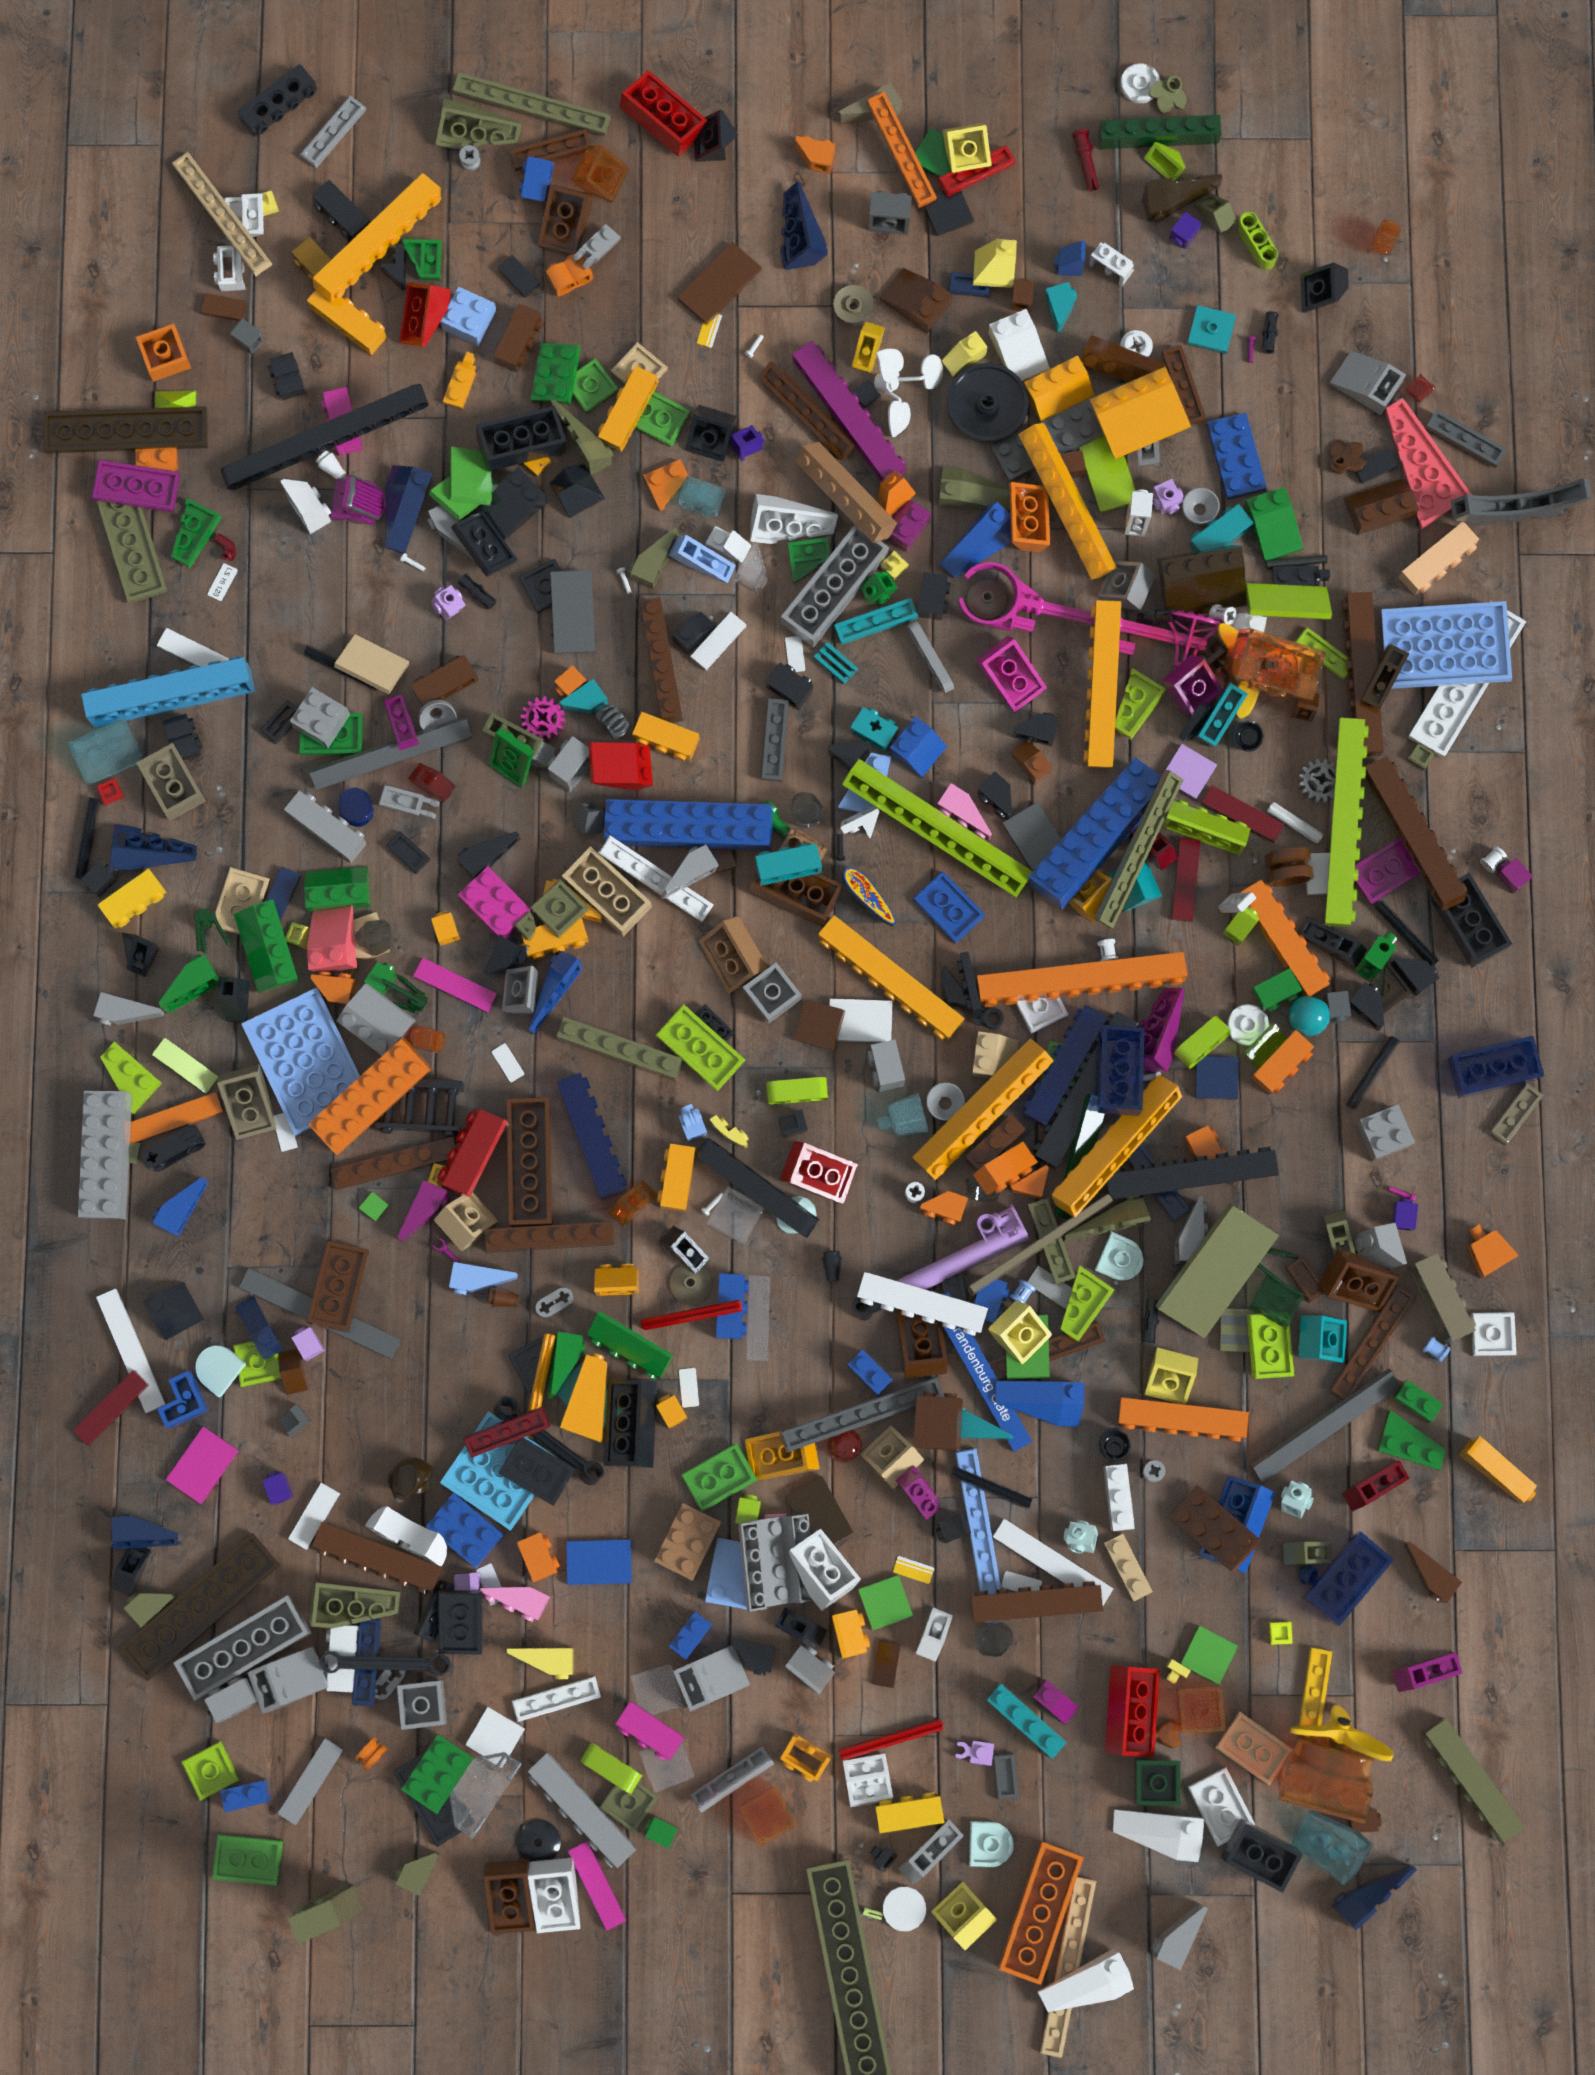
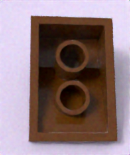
[538,185,594,254]
[879,268,952,334]
[1319,1249,1400,1312]
[896,1310,948,1378]
[483,1859,535,1934]

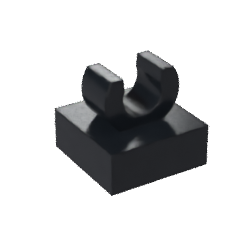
[870,1846,898,1873]

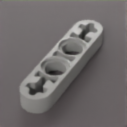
[907,621,954,694]

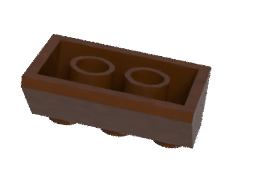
[1344,479,1419,535]

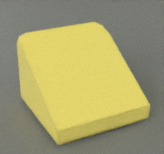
[285,922,310,950]

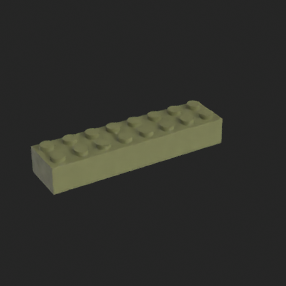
[288,1884,363,1944]

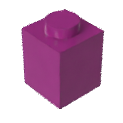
[1497,858,1533,894]

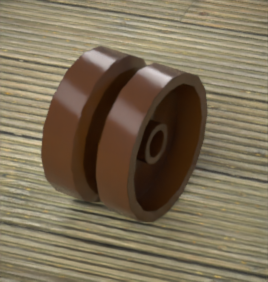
[1264,847,1314,887]

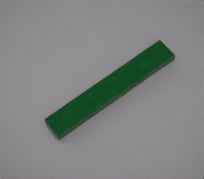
[1054,1093,1108,1220]

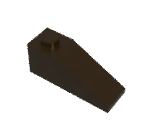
[1362,643,1410,709]

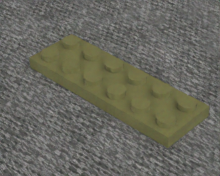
[97,501,168,604]

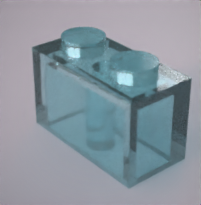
[679,476,726,517]

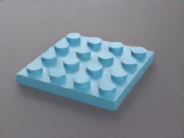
[440,1411,559,1531]

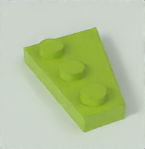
[1115,668,1166,740]
[100,1042,162,1114]
[1060,1266,1114,1342]

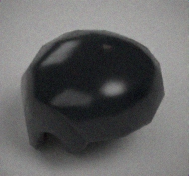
[1232,720,1264,752]
[1098,1427,1131,1462]

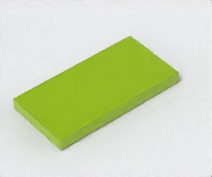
[1078,436,1136,514]
[1246,583,1332,619]
[656,1004,746,1091]

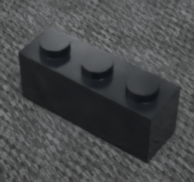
[312,180,371,241]

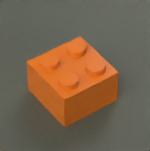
[136,323,191,382]

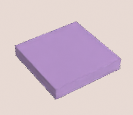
[1166,744,1217,800]

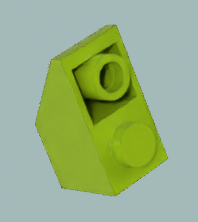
[1223,907,1260,946]

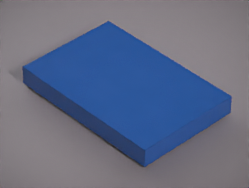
[912,871,986,944]
[566,1540,632,1585]

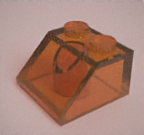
[571,145,629,202]

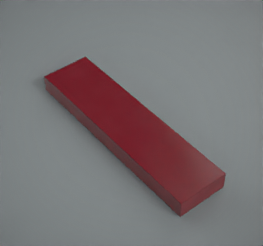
[1201,785,1284,843]
[1171,838,1201,922]
[73,1370,149,1446]
[463,1406,551,1458]

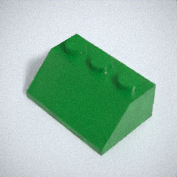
[304,866,371,913]

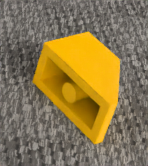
[852,322,885,373]

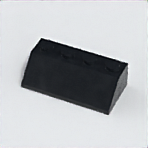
[604,1380,657,1468]

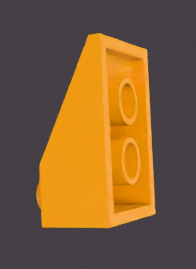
[745,1431,820,1481]

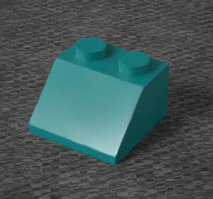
[1298,1316,1347,1363]

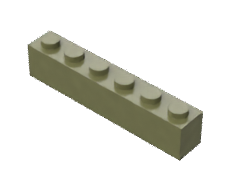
[557,1017,683,1082]
[1422,1718,1525,1843]

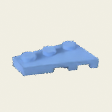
[838,753,891,815]

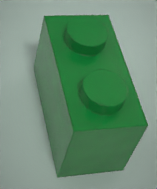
[1251,968,1302,1013]
[1392,1380,1443,1423]

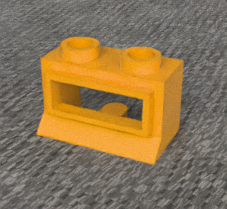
[780,1733,831,1782]

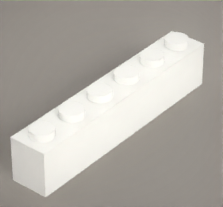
[857,1272,988,1336]

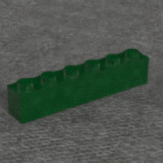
[1098,115,1221,150]

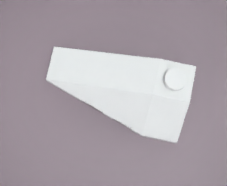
[750,494,838,544]
[1113,1810,1204,1862]
[1037,1949,1134,2012]

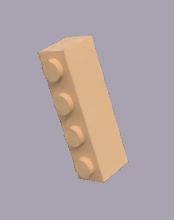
[1398,522,1479,596]

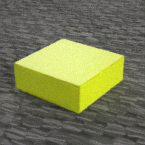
[1269,1622,1293,1645]

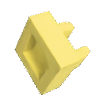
[262,190,279,216]
[880,551,909,580]
[1166,1659,1191,1684]

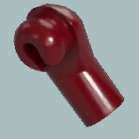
[214,533,236,561]

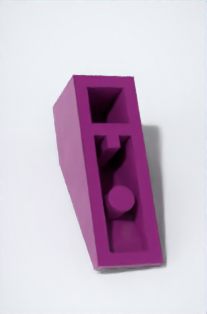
[397,1180,450,1242]
[1392,1652,1462,1692]

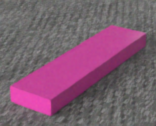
[413,958,497,1013]
[568,1840,626,1931]

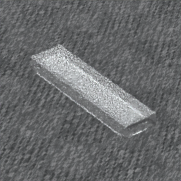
[746,1275,770,1361]

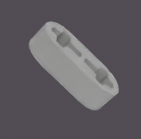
[536,1288,574,1318]
[375,1670,406,1700]

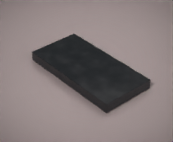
[393,1751,475,1847]

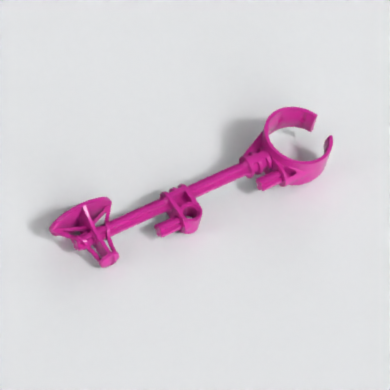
[958,562,1221,668]

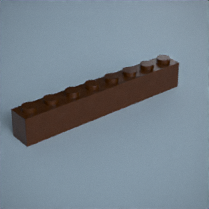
[1341,592,1384,757]
[1365,756,1467,911]

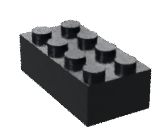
[476,406,567,472]
[1429,872,1512,968]

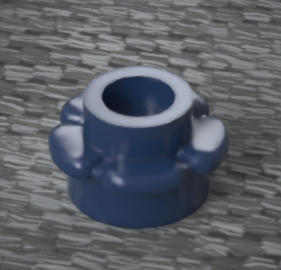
[1299,1564,1318,1585]

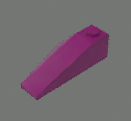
[1121,988,1184,1072]

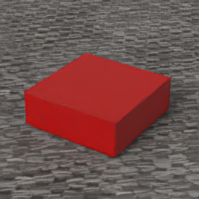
[96,777,124,806]

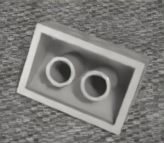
[337,983,416,1056]

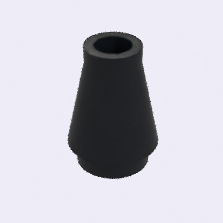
[821,1251,842,1281]

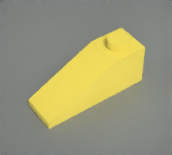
[507,1648,574,1679]

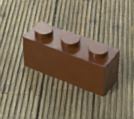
[494,303,543,372]
[411,655,478,707]
[964,1114,1026,1172]

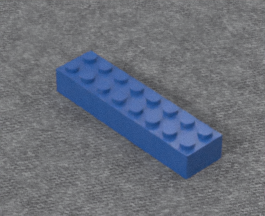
[1028,757,1162,910]
[604,799,773,851]

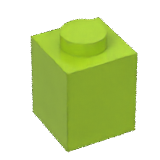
[735,1494,761,1524]

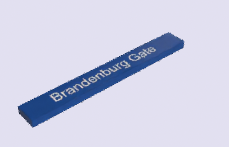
[940,1292,1032,1452]

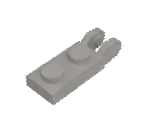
[573,224,621,270]
[378,785,440,820]

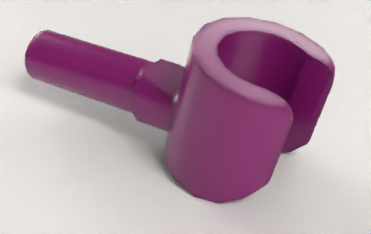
[433,1238,460,1263]

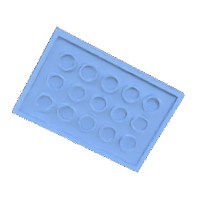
[1381,601,1512,689]
[242,987,360,1136]

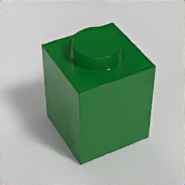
[364,962,397,995]
[644,1816,679,1849]

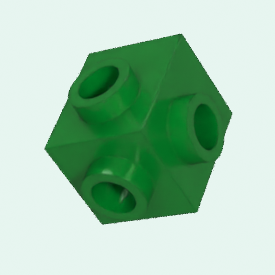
[860,571,898,604]

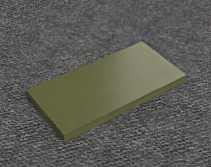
[1155,1203,1279,1338]

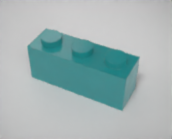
[1189,504,1254,552]
[1195,683,1248,748]
[754,843,822,886]

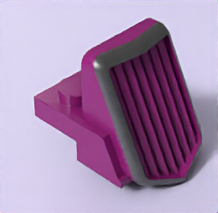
[331,475,386,525]

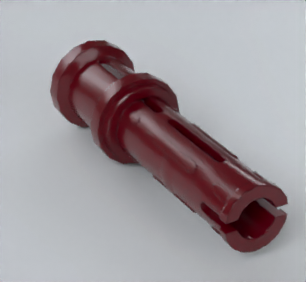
[1072,129,1100,192]

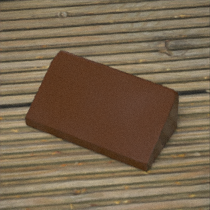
[872,1641,901,1688]

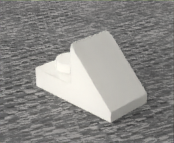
[706,526,751,564]
[840,805,879,838]

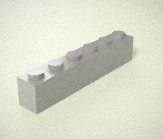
[528,1752,637,1868]

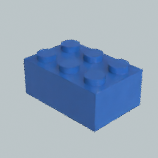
[426,1493,505,1568]

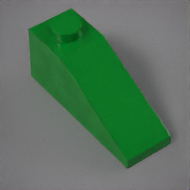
[547,1332,585,1399]

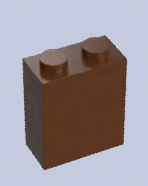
[914,1392,963,1451]

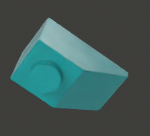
[1044,282,1077,333]
[560,679,608,715]

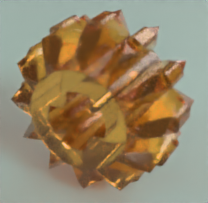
[1371,219,1401,256]
[410,1026,445,1053]

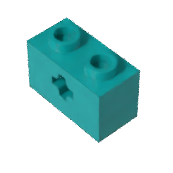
[850,707,899,753]

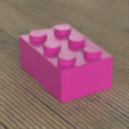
[458,866,533,938]

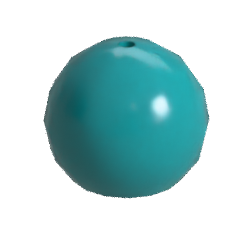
[1288,996,1330,1037]

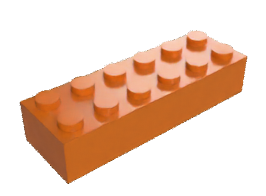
[308,1038,433,1156]
[998,1840,1084,1985]

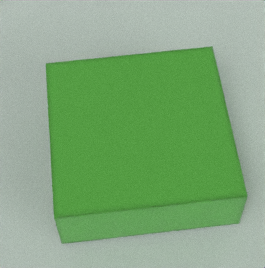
[359,1192,389,1222]

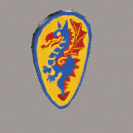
[842,867,896,927]

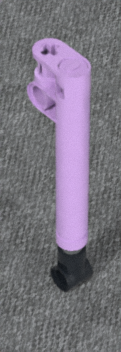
[852,1203,1030,1321]

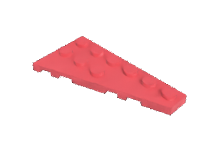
[1385,398,1472,529]

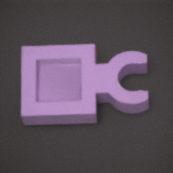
[955,1740,994,1766]

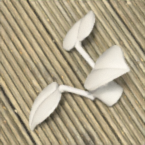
[874,349,943,437]

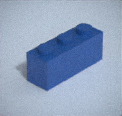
[716,1273,749,1340]

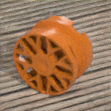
[354,1737,388,1771]

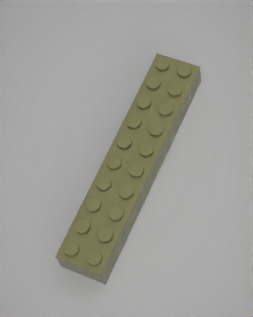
[806,1858,892,2075]

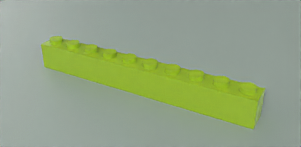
[1325,718,1369,928]
[842,759,1033,898]

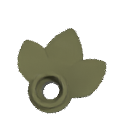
[1149,75,1186,114]

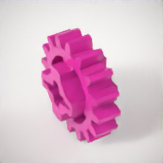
[521,696,566,741]

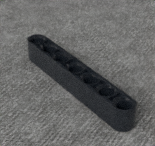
[695,1137,819,1238]

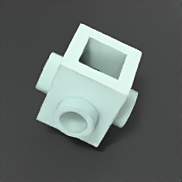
[1281,1481,1314,1519]
[1064,1520,1098,1554]

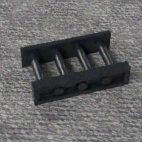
[375,1079,464,1137]

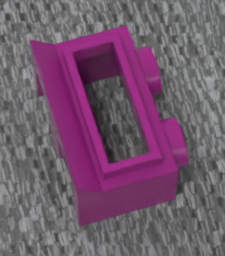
[896,1466,941,1520]

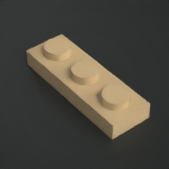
[1103,1534,1153,1602]

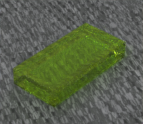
[1244,1024,1287,1068]

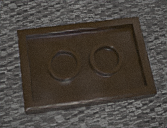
[785,1476,853,1544]

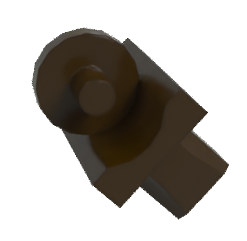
[1198,640,1234,675]

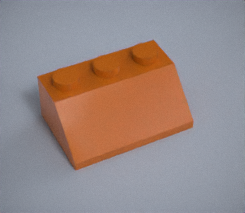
[1009,482,1050,553]

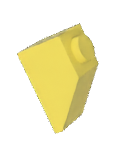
[942,331,987,378]

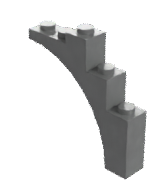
[1451,478,1592,526]

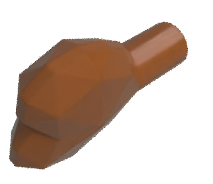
[1146,1720,1181,1749]

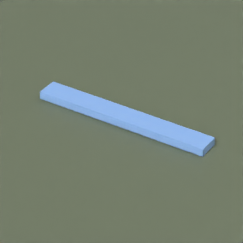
[955,1449,1001,1623]

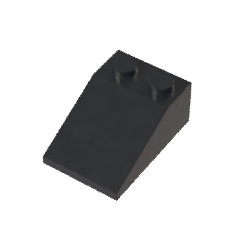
[475,467,547,541]

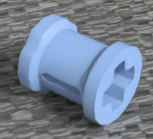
[1009,1279,1036,1304]
[1422,1336,1451,1363]

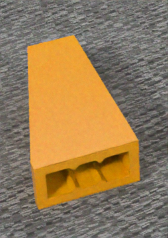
[560,1353,608,1443]
[1459,1436,1537,1503]

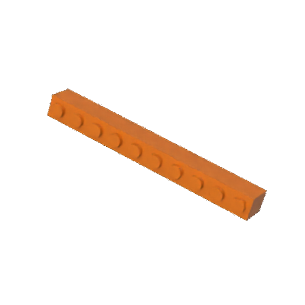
[976,952,1188,1007]

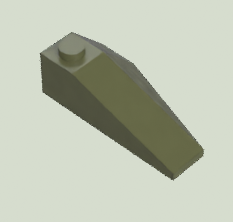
[435,98,522,149]
[551,400,613,475]
[939,466,1010,513]
[1063,1196,1151,1242]
[308,1583,400,1629]

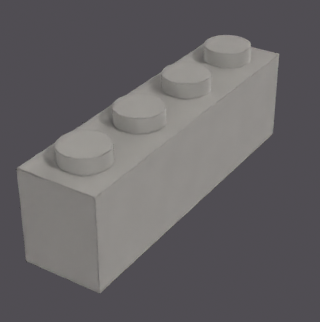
[284,790,366,863]

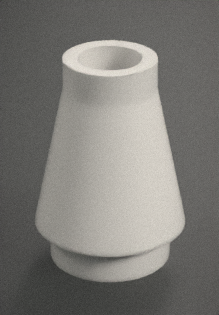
[316,451,346,479]

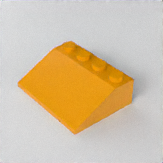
[1090,367,1191,459]

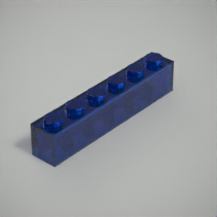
[1022,1005,1107,1128]
[557,1073,628,1201]

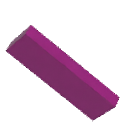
[383,694,419,750]

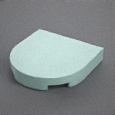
[1094,1232,1144,1281]
[196,1346,246,1397]
[969,1821,1014,1867]

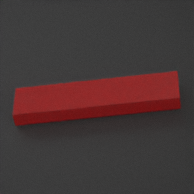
[937,145,1016,197]

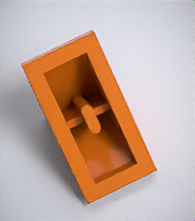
[1009,1165,1049,1199]

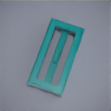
[814,642,858,684]

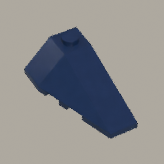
[780,182,828,270]
[386,465,432,554]
[110,824,197,870]
[1332,1865,1417,1930]

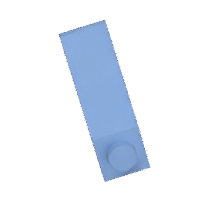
[668,535,736,583]
[449,1262,518,1295]

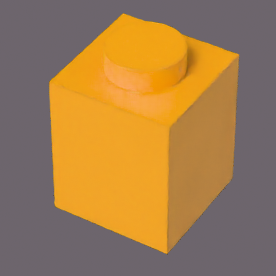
[431,911,460,946]
[656,1394,688,1429]

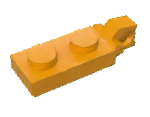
[443,352,476,410]

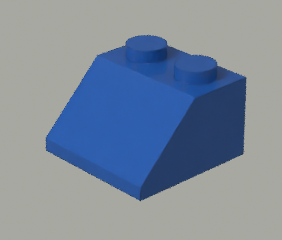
[889,716,947,778]

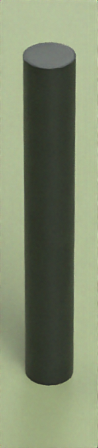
[1266,555,1328,569]

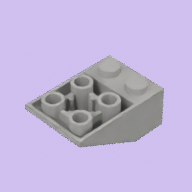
[1329,351,1406,415]
[1174,1196,1208,1265]
[673,1645,750,1711]
[248,1646,328,1714]

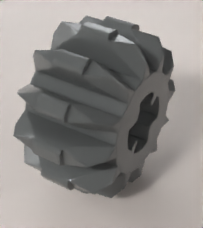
[596,704,629,739]

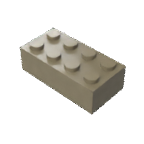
[1407,1253,1476,1345]

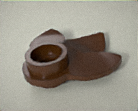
[1330,440,1366,474]

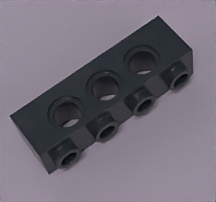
[237,64,317,137]

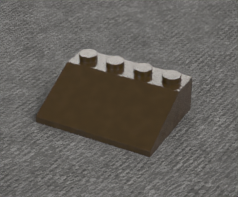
[1157,544,1247,615]

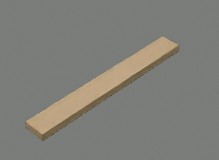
[172,152,272,276]
[1040,1877,1096,2058]

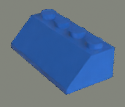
[1199,1476,1275,1573]

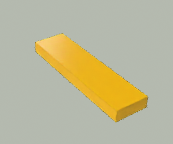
[1298,1648,1332,1738]

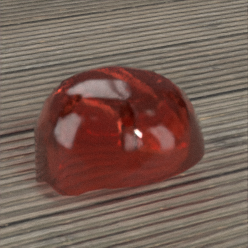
[827,1430,862,1463]

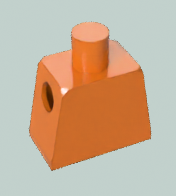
[1467,1224,1518,1278]

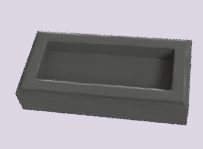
[993,1753,1019,1800]

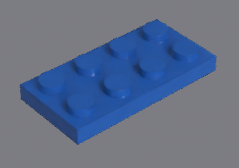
[1206,413,1267,500]

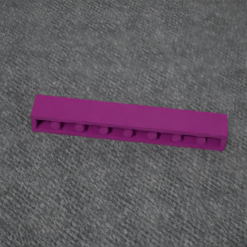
[792,341,906,482]

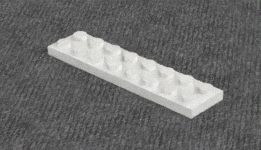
[1408,601,1526,758]

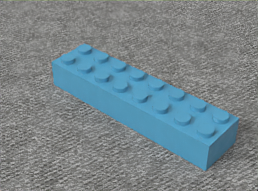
[81,656,256,728]

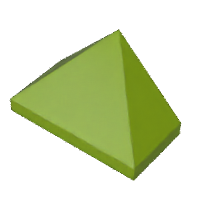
[1144,142,1186,182]
[155,390,196,408]

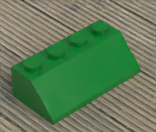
[234,899,298,994]
[587,1311,674,1380]

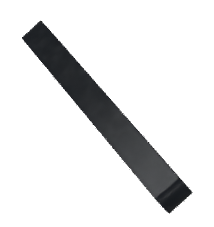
[220,384,429,490]

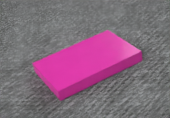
[166,1427,239,1504]

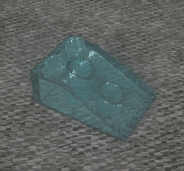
[1292,1810,1373,1885]

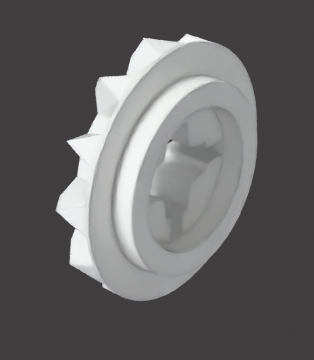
[1120,330,1153,357]

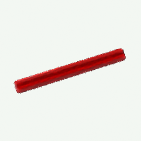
[641,1300,743,1330]
[839,1719,944,1760]

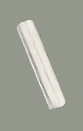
[1267,802,1323,844]

